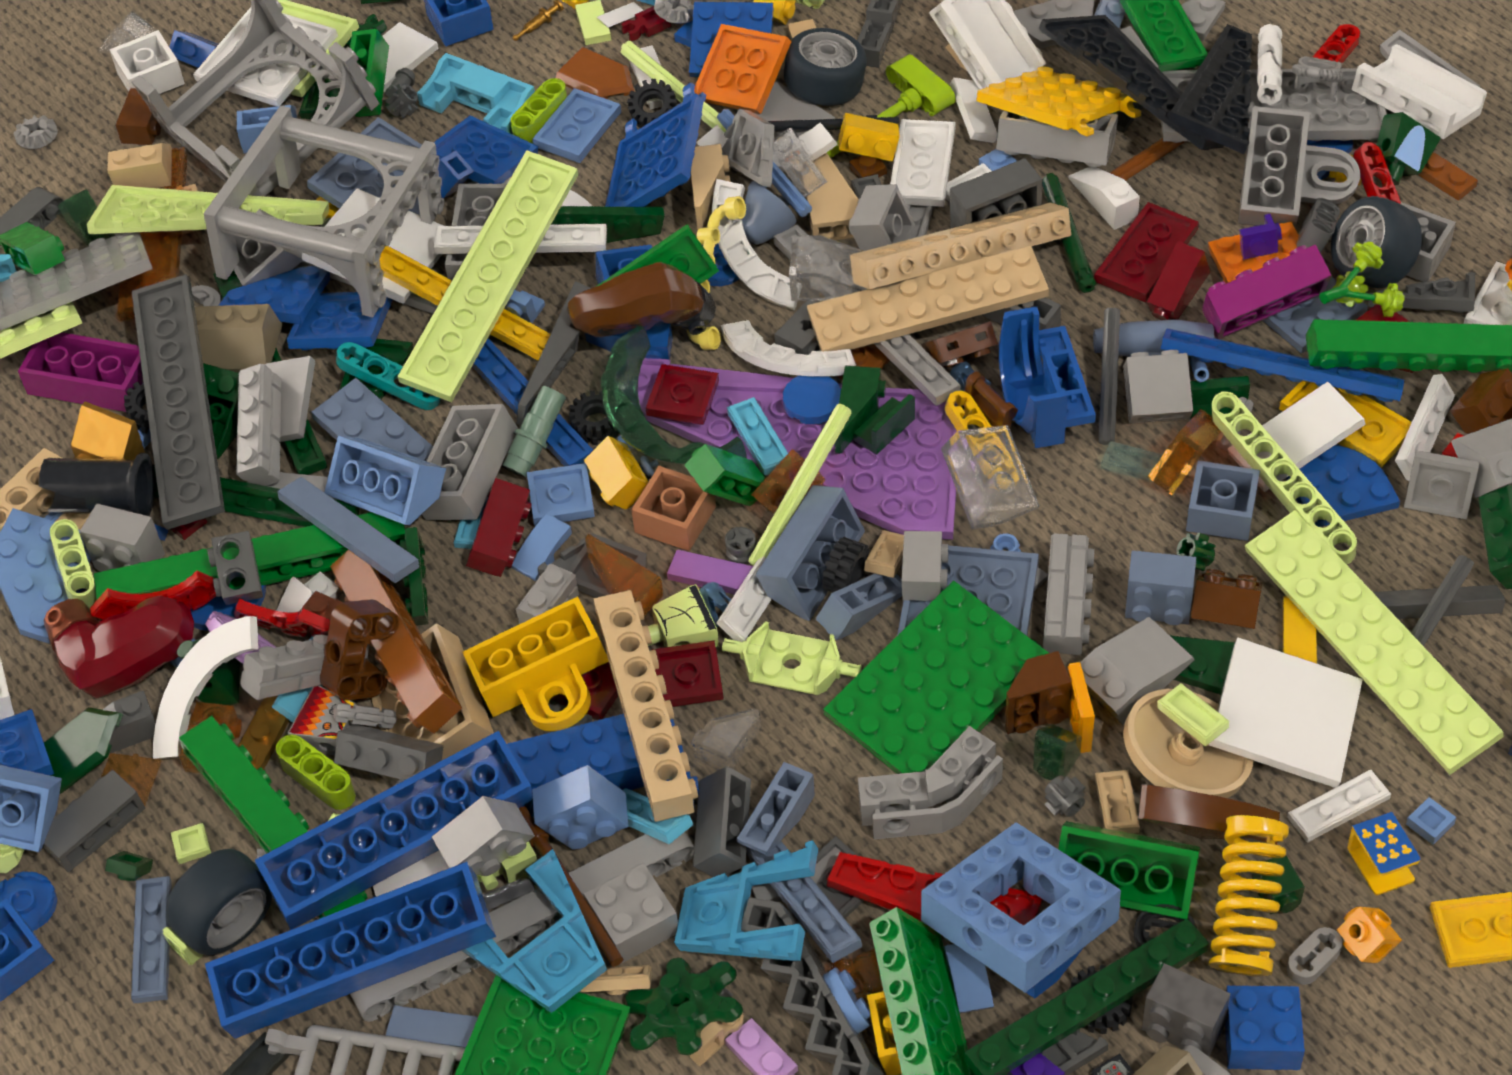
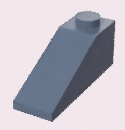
[816,574,902,640]
[737,762,815,855]

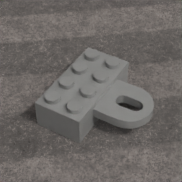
[1238,106,1360,228]

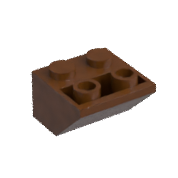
[1450,368,1512,434]
[1190,569,1263,629]
[1005,651,1072,734]

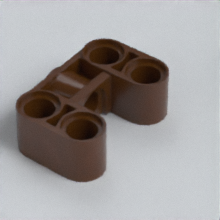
[320,599,399,700]

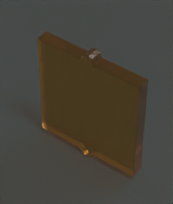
[101,753,162,806]

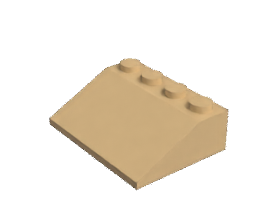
[371,623,494,760]

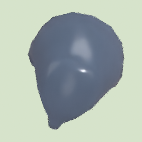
[742,181,797,245]

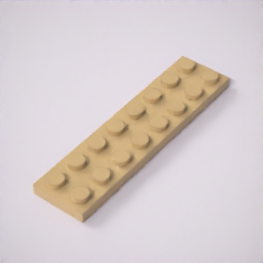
[807,246,1049,352]

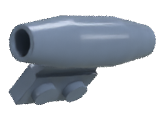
[1093,320,1214,357]

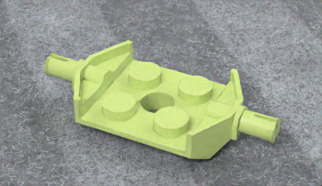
[722,622,862,695]

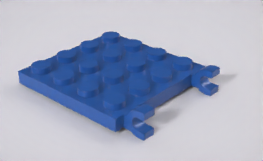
[605,82,706,207]

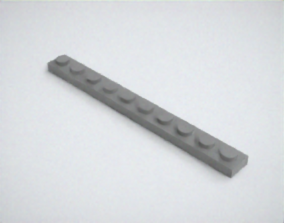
[774,225,961,406]

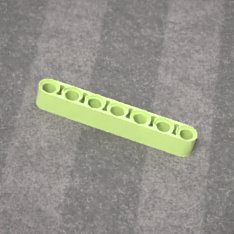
[1212,392,1357,564]

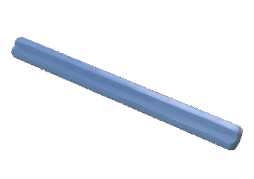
[717,109,812,217]

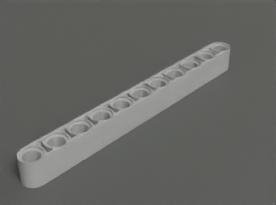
[350,832,694,1022]

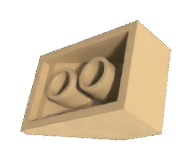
[691,144,731,231]

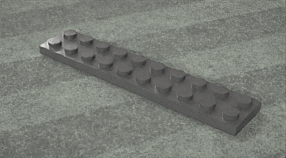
[132,274,225,530]

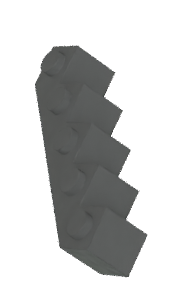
[741,897,884,1075]

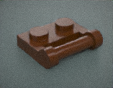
[963,371,1018,446]

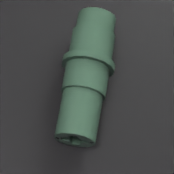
[502,386,566,478]

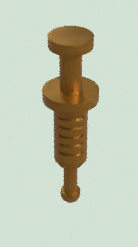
[512,0,564,41]

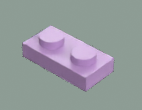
[725,1018,798,1075]

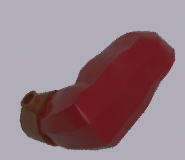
[44,595,194,698]

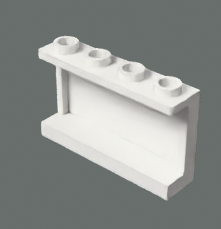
[929,0,1046,90]
[1352,44,1487,139]

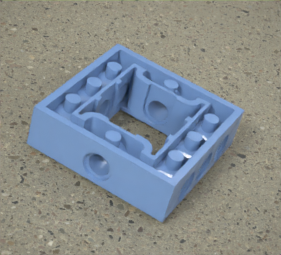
[921,822,1121,993]

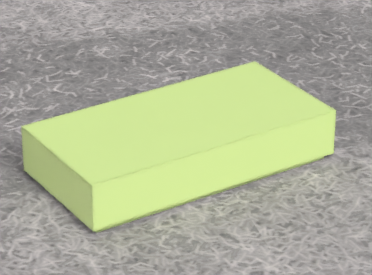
[575,0,611,45]
[1157,683,1229,747]

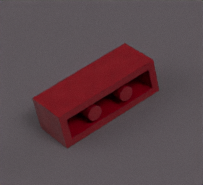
[466,478,532,577]

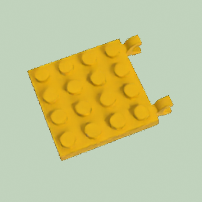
[976,67,1141,137]

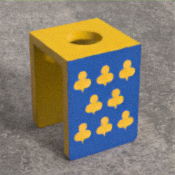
[1347,812,1420,895]

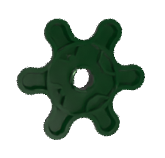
[626,957,743,1055]

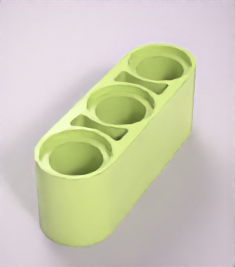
[50,519,97,608]

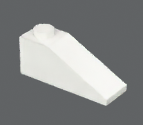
[1068,166,1140,230]

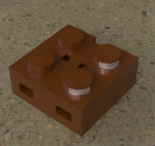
[921,321,998,368]

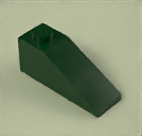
[835,365,886,454]

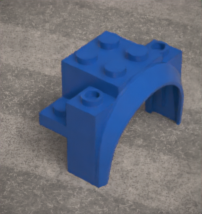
[999,307,1096,448]

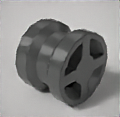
[725,527,756,564]

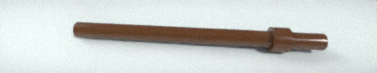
[519,806,624,967]

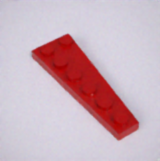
[827,852,1043,926]

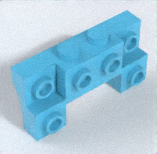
[417,53,535,134]

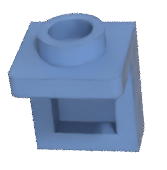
[505,290,545,323]

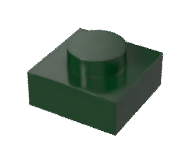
[105,851,153,881]

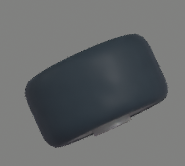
[784,28,867,106]
[1331,196,1422,288]
[166,849,272,955]

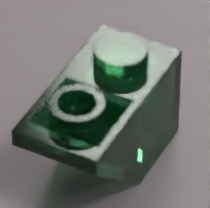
[57,189,115,247]
[1033,724,1082,780]

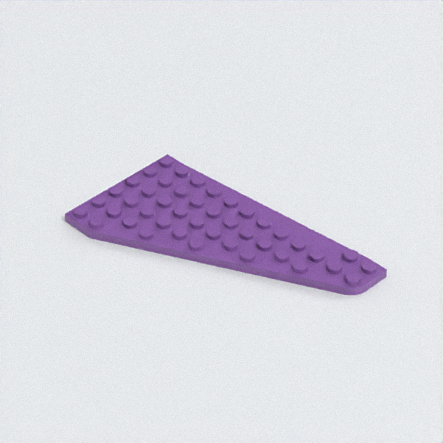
[608,355,962,540]

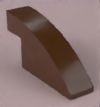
[1138,785,1280,845]

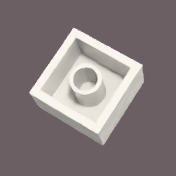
[109,30,185,94]

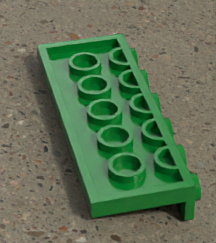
[869,907,974,1075]

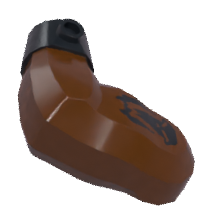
[567,262,716,337]

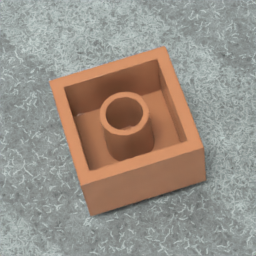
[631,466,716,551]

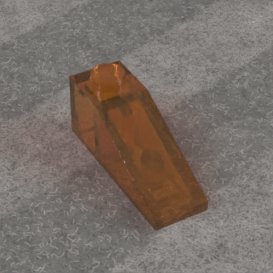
[585,534,664,616]

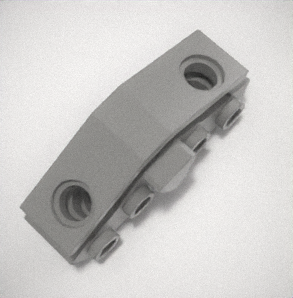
[858,726,1003,839]

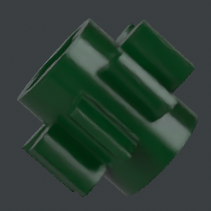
[1177,532,1216,571]

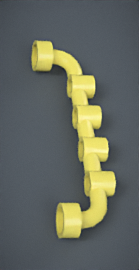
[687,196,746,350]

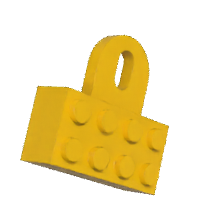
[462,596,609,732]

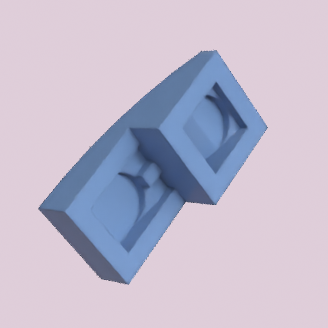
[512,513,572,581]
[944,944,994,1014]

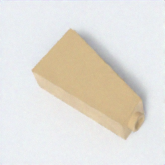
[798,153,859,243]

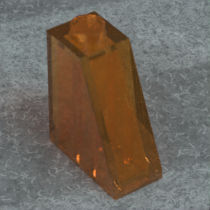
[1147,409,1222,495]

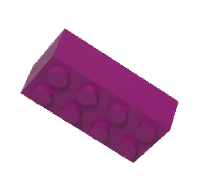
[1202,244,1332,339]
[18,332,143,412]

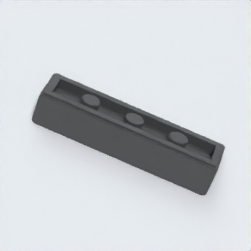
[1373,585,1505,619]

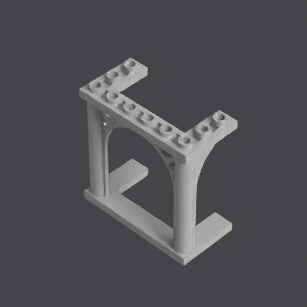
[131,0,379,196]
[204,105,444,317]

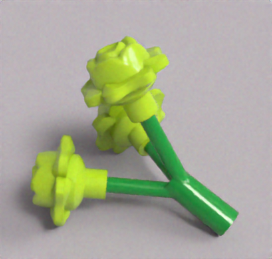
[1319,241,1405,317]

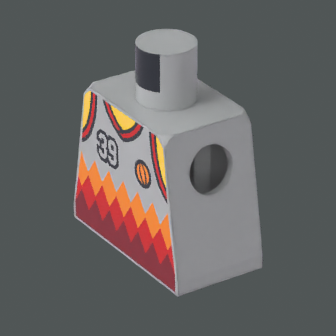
[288,685,372,755]

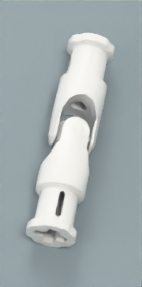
[1257,24,1282,105]

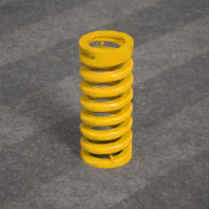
[1208,815,1289,976]

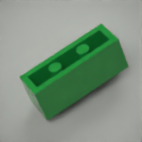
[350,29,389,117]
[0,222,65,275]
[684,444,771,506]

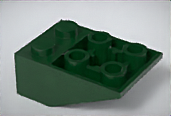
[203,363,239,459]

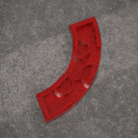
[90,571,216,620]
[234,599,330,637]

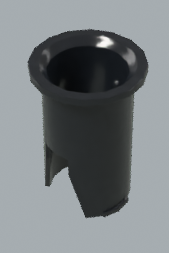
[39,453,155,516]

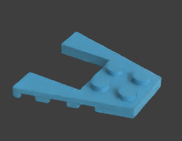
[674,840,818,961]
[461,849,607,1013]

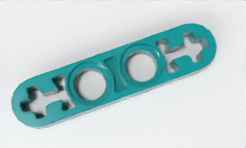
[336,342,441,410]

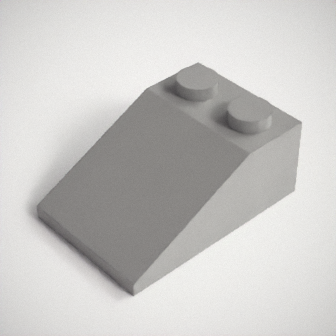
[1080,617,1194,725]

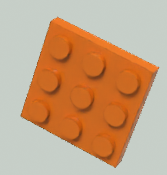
[694,24,792,114]
[1208,222,1299,284]

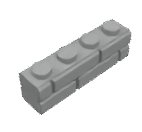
[236,364,281,486]
[1043,533,1095,655]
[240,635,370,700]

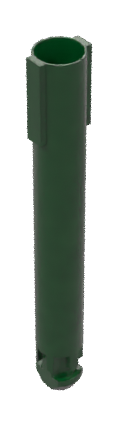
[1042,173,1096,293]

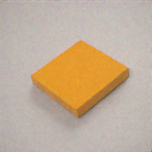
[1067,662,1095,753]

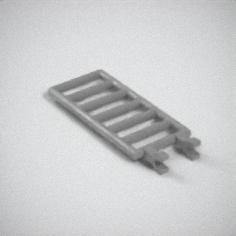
[265,1025,465,1075]

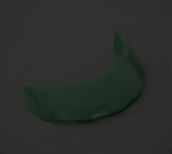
[601,325,747,464]

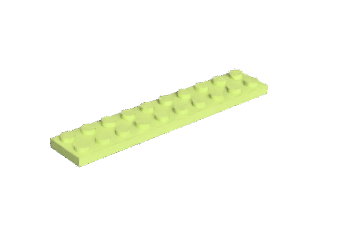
[398,150,578,402]
[1245,510,1504,775]

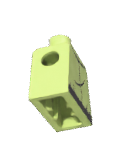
[648,584,719,647]

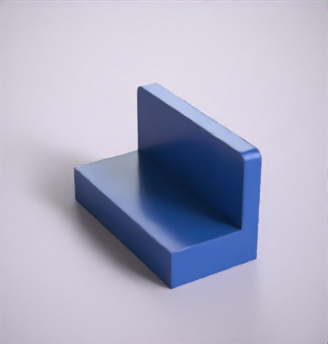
[169,30,219,68]

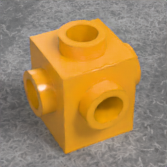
[1337,907,1402,963]

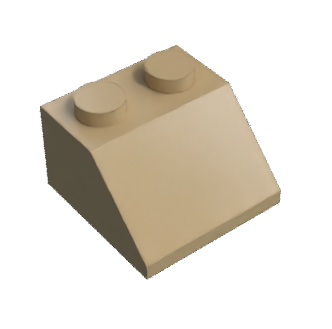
[107,143,172,188]

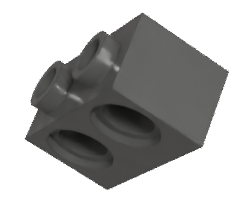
[207,531,263,605]

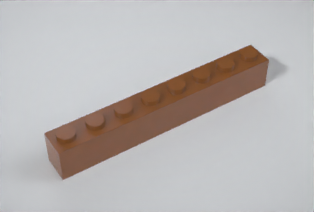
[330,549,462,734]

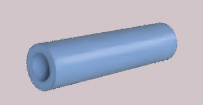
[1189,356,1209,382]

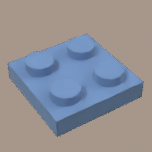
[527,463,595,526]

